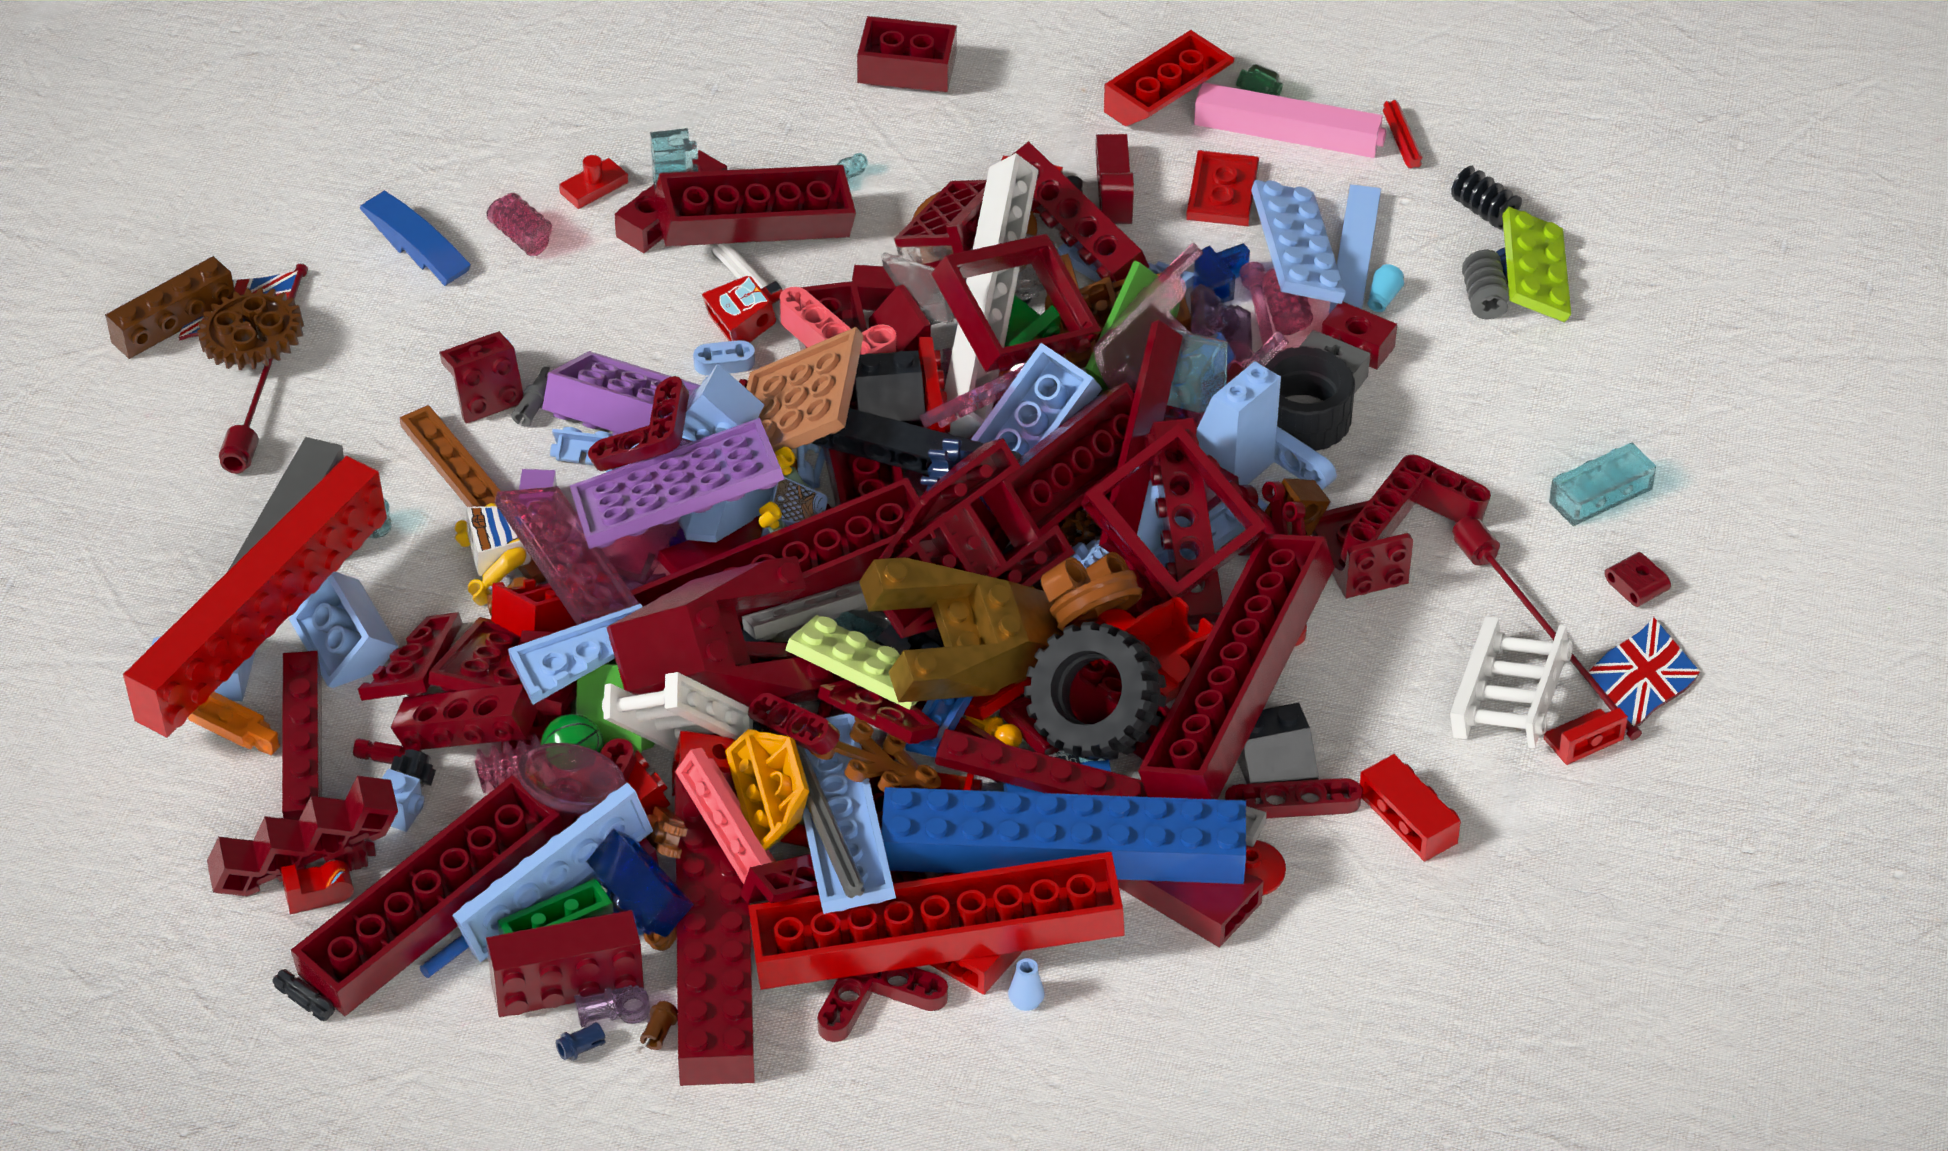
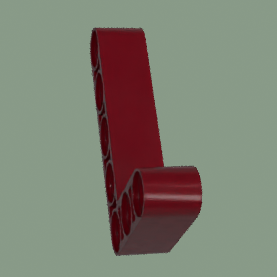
[1340,454,1491,563]

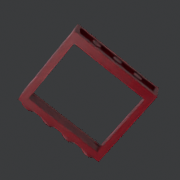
[931,233,1102,372]
[1081,423,1267,603]

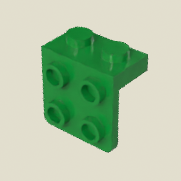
[1004,294,1061,373]

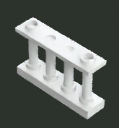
[1450,616,1572,748]
[602,672,753,752]

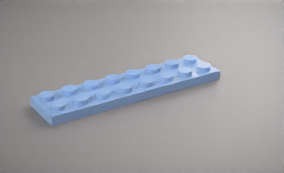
[800,713,896,914]

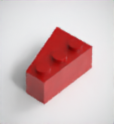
[491,572,617,637]

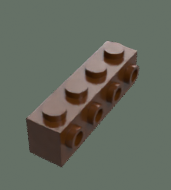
[105,256,235,359]

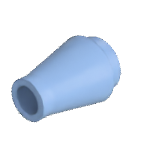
[1008,958,1045,1011]

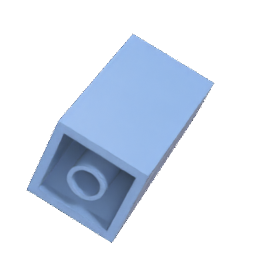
[1196,361,1281,485]

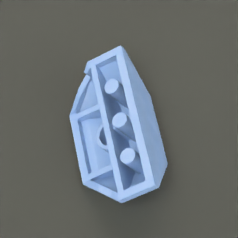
[678,487,774,542]

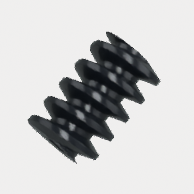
[1451,165,1522,228]

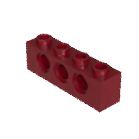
[614,150,727,253]
[390,684,538,750]

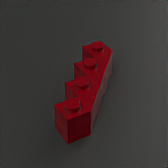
[207,775,398,897]

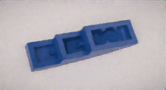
[360,190,471,286]

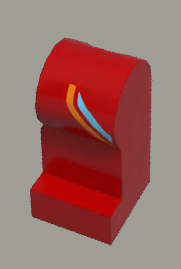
[281,860,354,915]

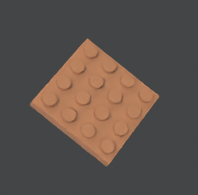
[746,327,864,453]

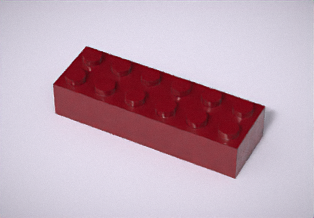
[654,165,856,247]
[982,382,1135,548]

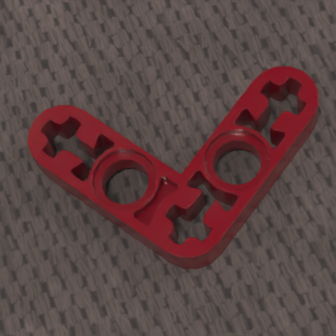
[588,376,689,471]
[817,967,948,1042]

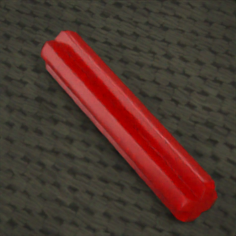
[1383,100,1423,169]

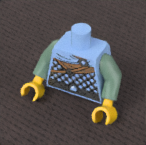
[759,446,828,537]

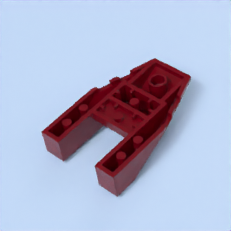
[879,438,1075,638]
[607,556,835,707]

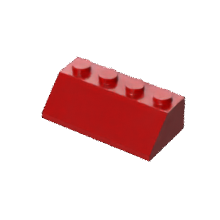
[1104,30,1235,127]

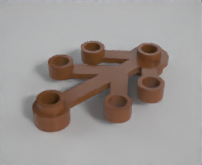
[809,721,941,792]

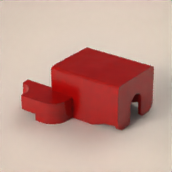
[1090,596,1213,705]

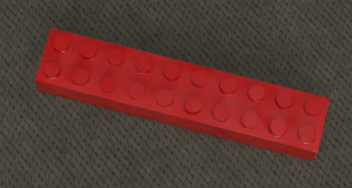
[123,456,387,738]
[748,852,1125,990]

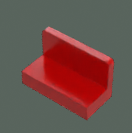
[1544,707,1628,765]

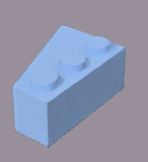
[678,364,764,447]

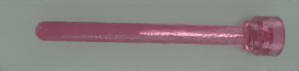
[1240,262,1277,358]

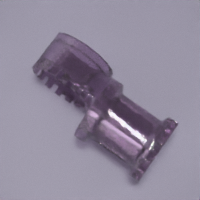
[574,985,650,1027]

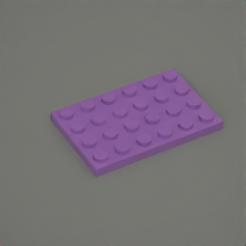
[570,418,785,549]

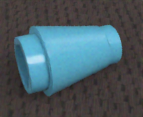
[1367,264,1404,312]

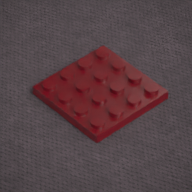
[428,617,577,715]

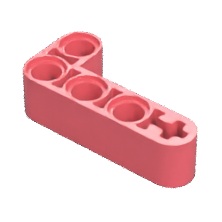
[780,287,896,355]

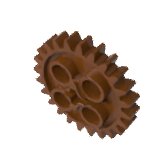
[197,287,304,370]

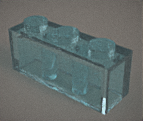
[1549,442,1656,526]

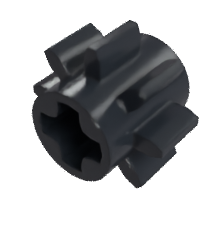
[390,749,436,787]

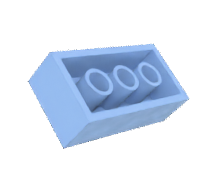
[971,343,1102,455]

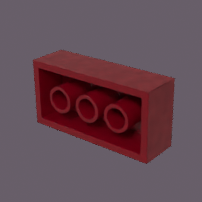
[486,910,644,1017]

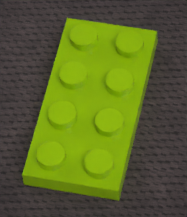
[1502,207,1571,323]

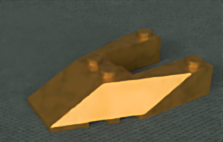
[859,558,1064,703]

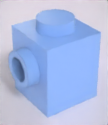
[382,768,424,832]

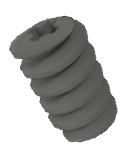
[1462,249,1509,320]

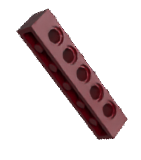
[1009,141,1150,283]
[1145,418,1223,625]

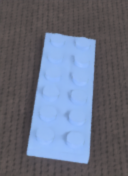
[1251,180,1346,304]
[453,783,653,963]

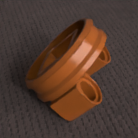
[1041,552,1143,631]

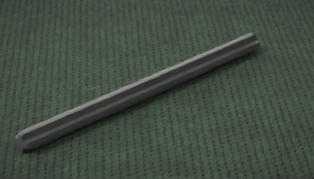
[767,710,865,898]

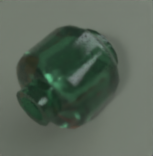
[1236,64,1283,96]

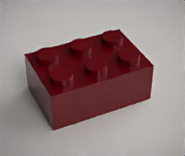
[857,16,957,92]

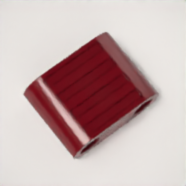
[1605,552,1671,607]

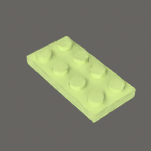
[786,615,918,710]

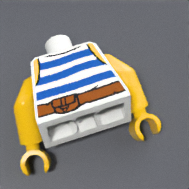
[455,503,548,606]

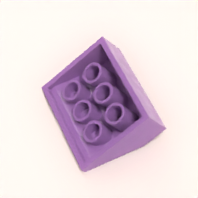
[542,351,701,435]

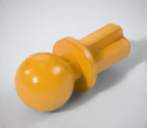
[966,716,1022,747]

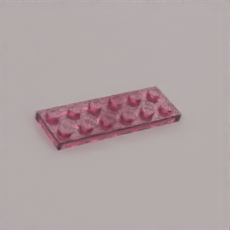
[495,486,639,625]

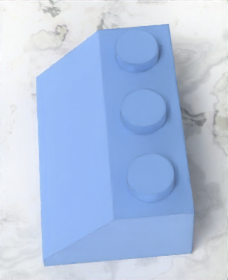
[289,572,399,688]

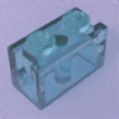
[650,128,698,190]

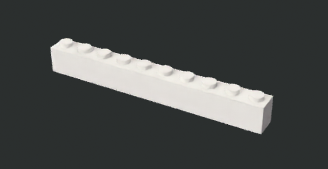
[944,153,1038,439]

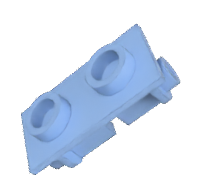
[550,427,614,465]

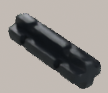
[272,969,335,1021]

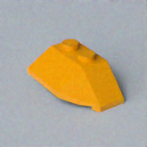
[725,729,809,851]

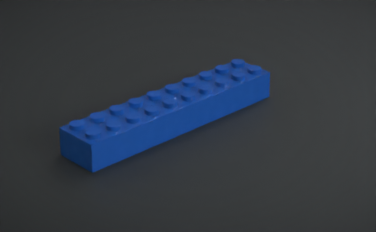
[881,787,1246,884]

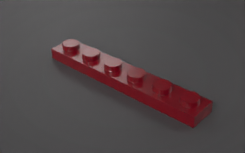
[935,729,1147,797]

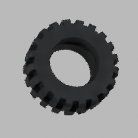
[1024,622,1166,761]

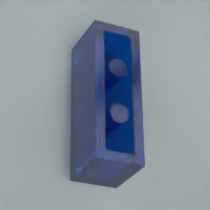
[586,828,694,938]

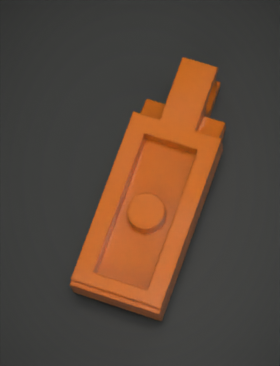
[188,692,280,755]

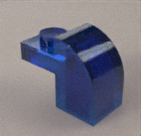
[1193,243,1250,309]

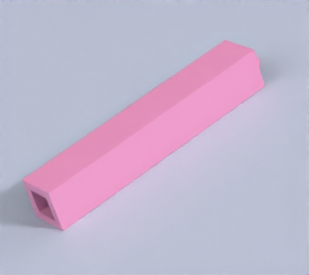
[1194,82,1387,158]

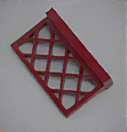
[894,180,987,254]

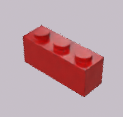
[1359,754,1461,862]

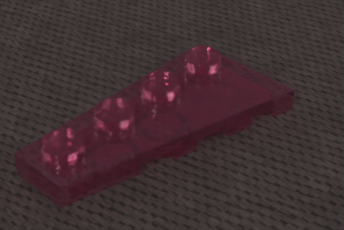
[919,367,1022,428]

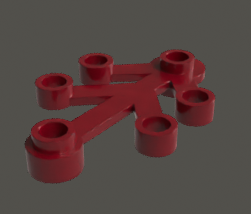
[1238,481,1306,556]

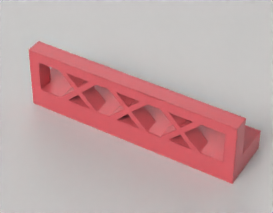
[675,747,776,884]

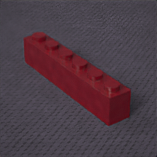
[282,650,322,820]

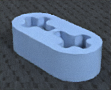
[693,340,755,375]

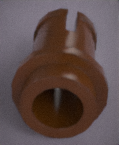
[640,1001,678,1050]

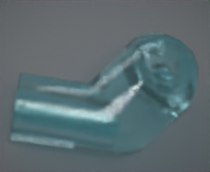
[837,153,868,181]

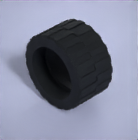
[1262,346,1355,451]

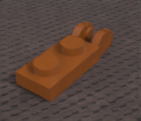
[646,806,688,859]

